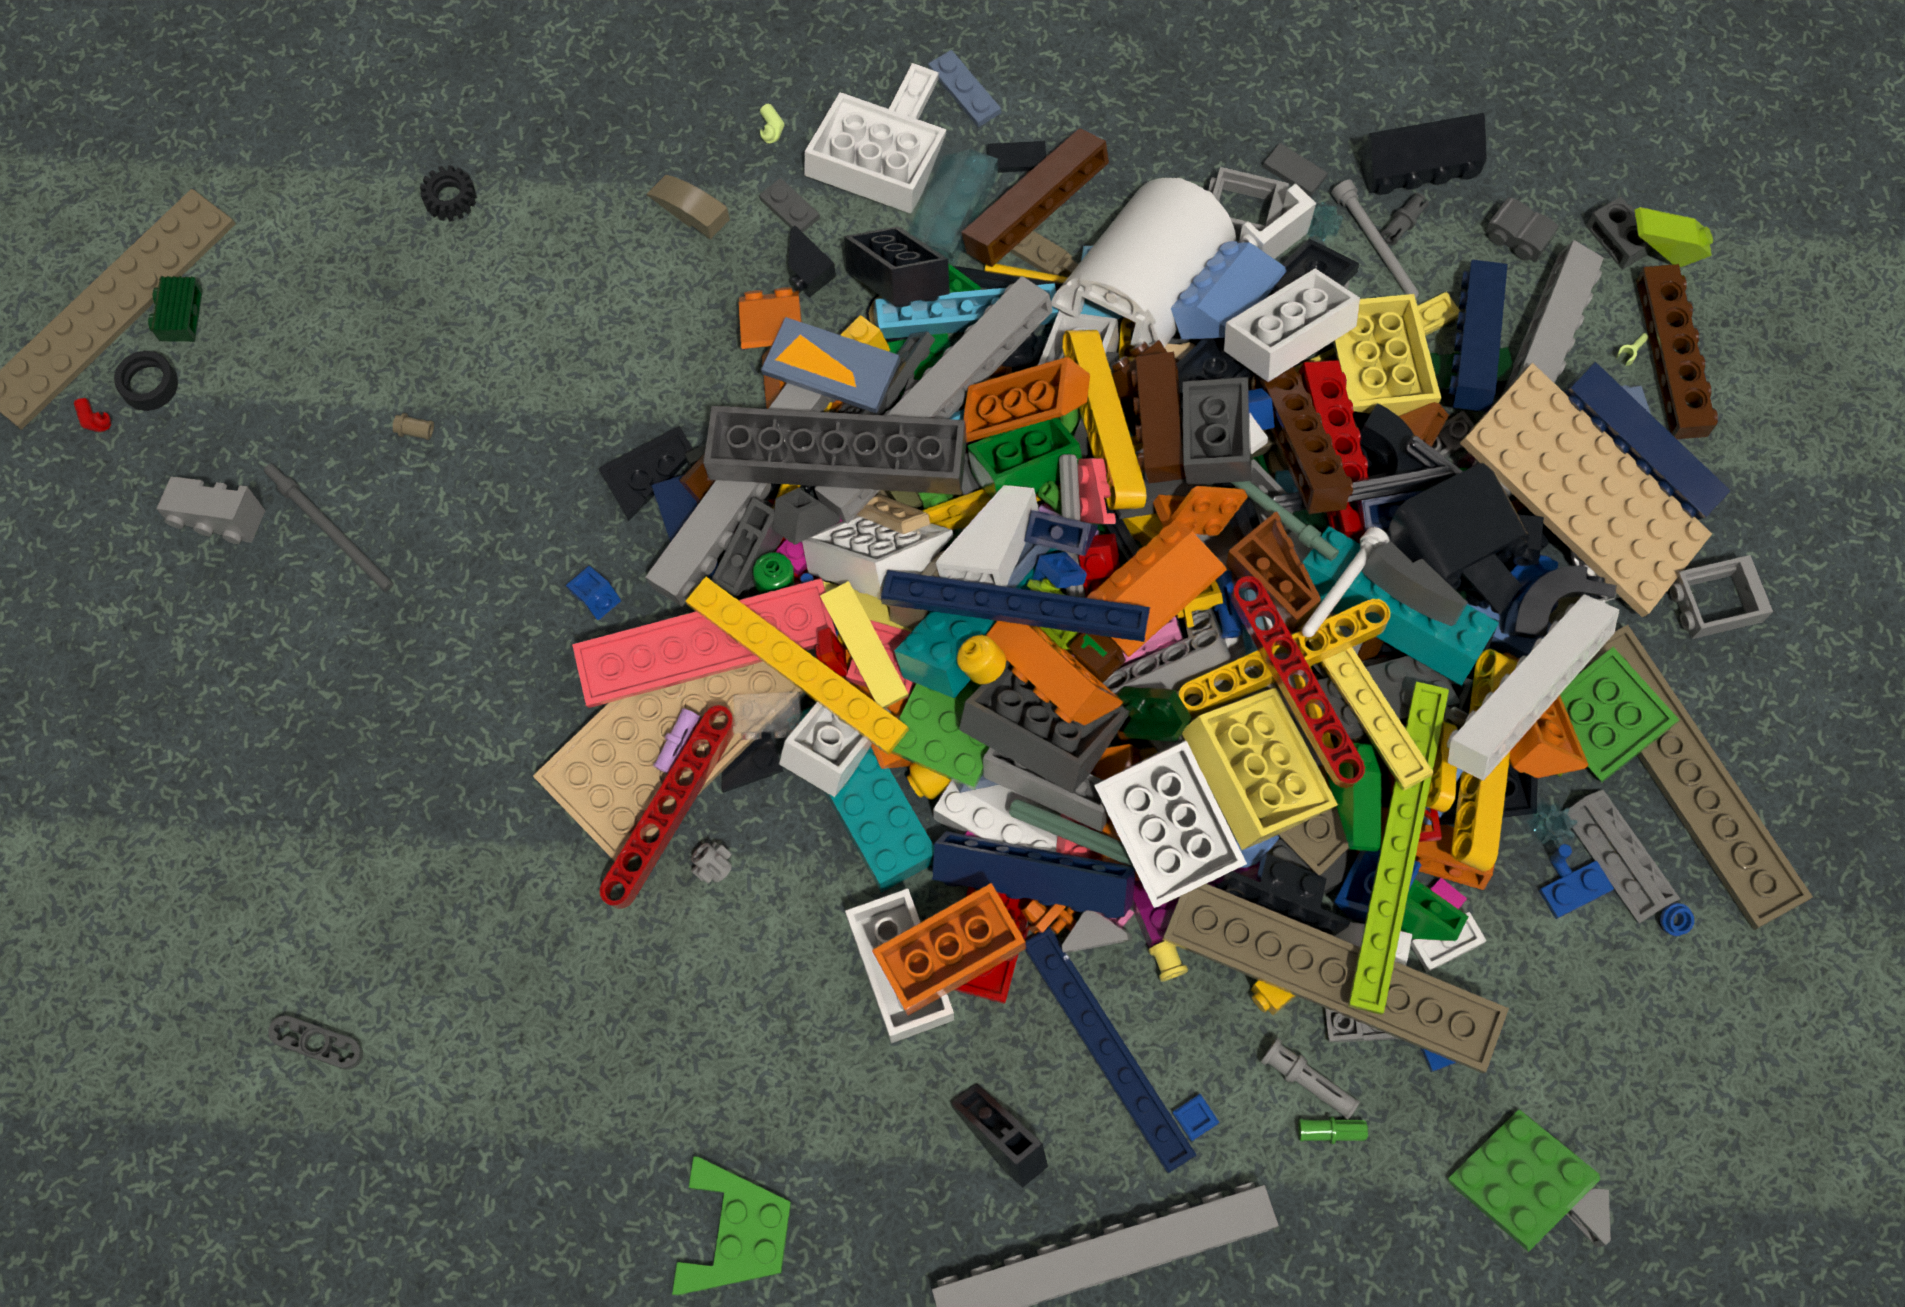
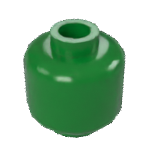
[753,552,794,594]

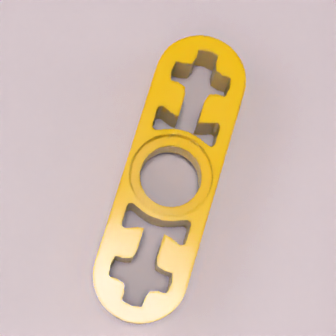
[1426,721,1458,812]

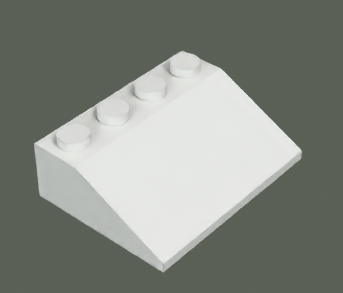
[804,92,946,213]
[802,515,953,600]
[1094,740,1247,908]
[933,780,1061,852]

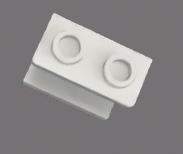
[1239,184,1316,259]

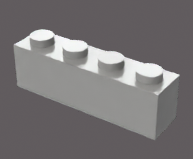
[983,748,1110,832]

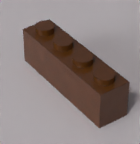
[1131,351,1186,484]

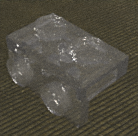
[733,691,801,740]

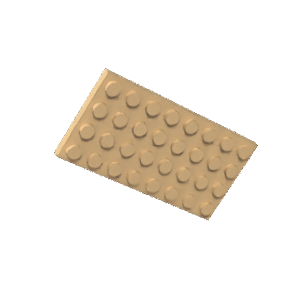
[1460,363,1712,617]
[533,662,803,863]

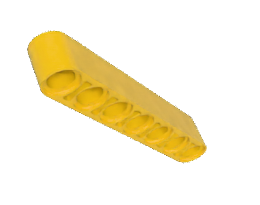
[1062,330,1146,510]
[1179,599,1390,718]
[1452,649,1518,871]

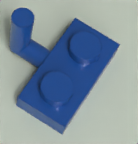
[1539,844,1614,919]

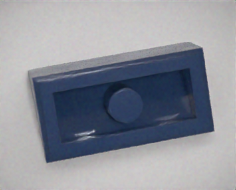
[1356,491,1424,532]
[1024,510,1098,556]

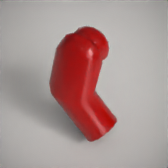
[73,398,111,433]

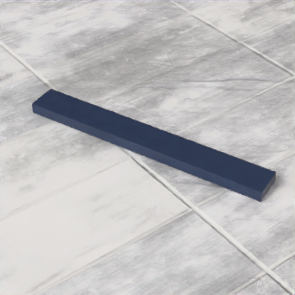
[881,570,1150,642]
[1024,927,1196,1174]

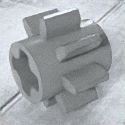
[691,842,732,884]

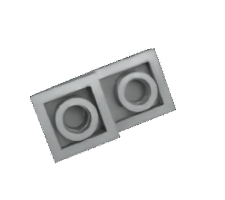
[1432,410,1475,457]
[1325,1008,1398,1042]

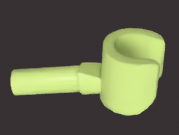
[1616,333,1649,366]

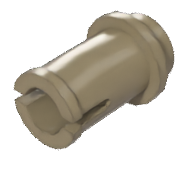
[393,413,434,440]

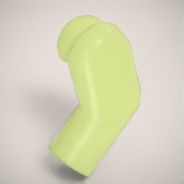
[760,104,784,143]

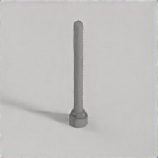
[1331,179,1419,299]

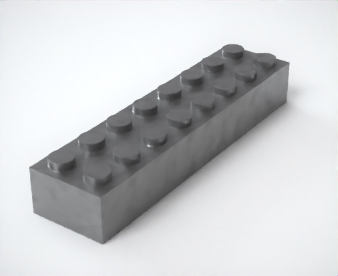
[703,406,967,495]

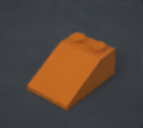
[739,287,802,349]

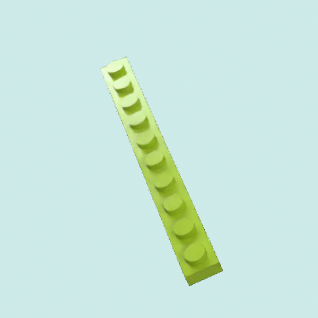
[1348,681,1449,1015]

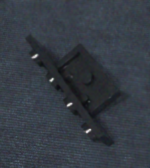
[1215,853,1350,936]

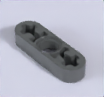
[268,1016,363,1070]

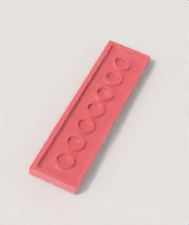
[572,578,838,708]

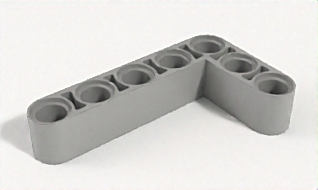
[1104,608,1231,708]

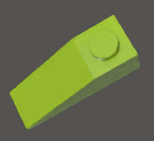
[1634,207,1713,267]

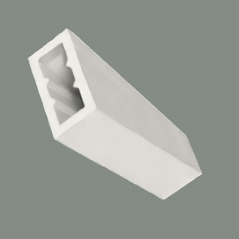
[936,485,1039,587]

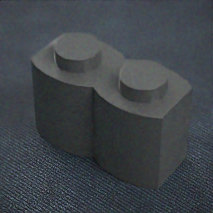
[1486,197,1559,262]

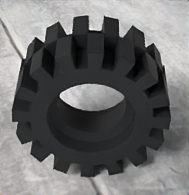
[420,165,477,222]

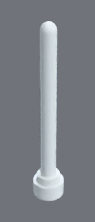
[1302,527,1389,638]

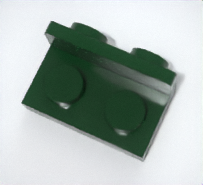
[1117,686,1192,742]

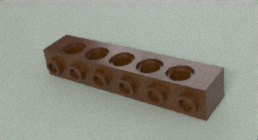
[1636,264,1718,439]
[1251,366,1353,514]

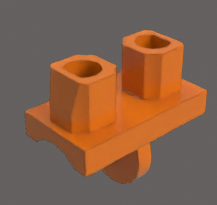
[1020,899,1077,934]

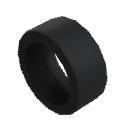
[114,350,178,411]

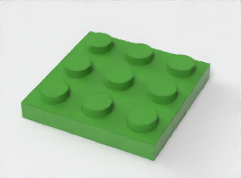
[1560,647,1679,783]
[891,680,990,790]
[1448,1109,1600,1252]

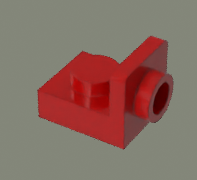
[815,627,848,677]

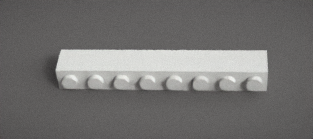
[1447,594,1619,781]

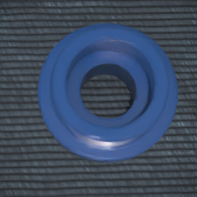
[1660,902,1694,936]

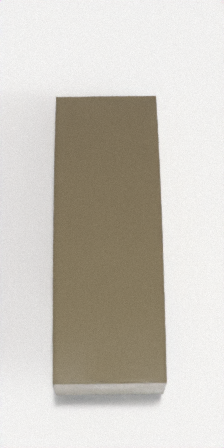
[647,175,730,239]

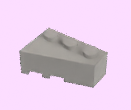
[157,476,265,544]

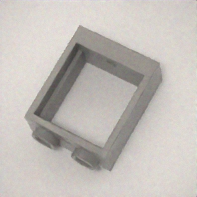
[1208,167,1289,239]
[1669,555,1773,639]

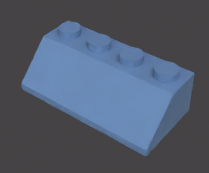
[1171,241,1286,339]

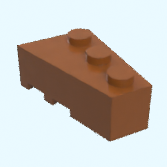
[1226,511,1321,634]

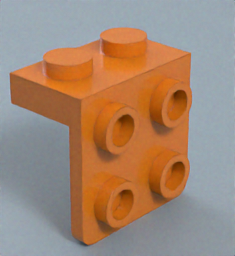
[1153,486,1247,536]

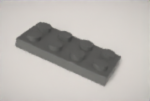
[1317,656,1460,739]

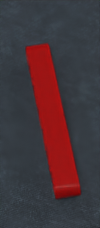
[1231,576,1365,788]
[600,705,737,909]

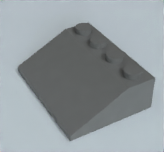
[959,660,1129,794]

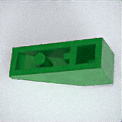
[1324,743,1381,852]

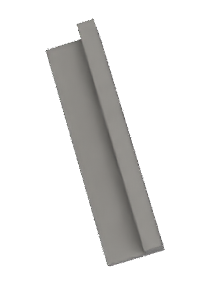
[1562,790,1680,923]

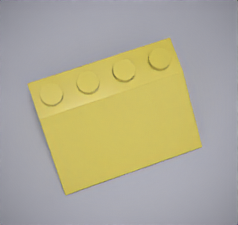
[1333,294,1441,416]
[1182,687,1338,850]

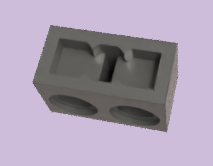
[1586,197,1653,270]

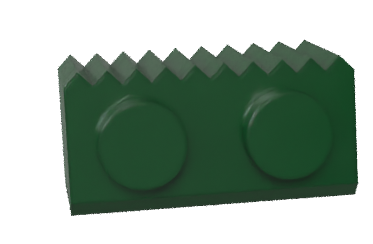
[148,276,203,342]

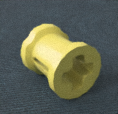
[1148,941,1188,982]

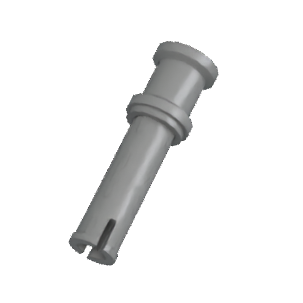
[1261,1037,1360,1120]

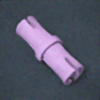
[653,708,701,774]

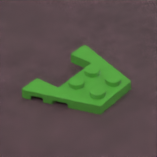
[672,1157,791,1296]

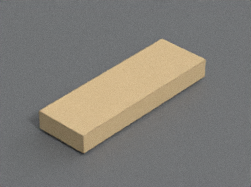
[857,494,930,534]

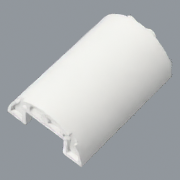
[1051,178,1236,347]

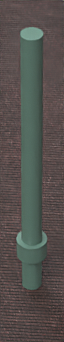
[1230,481,1339,561]

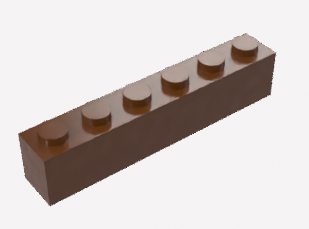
[962,128,1109,267]

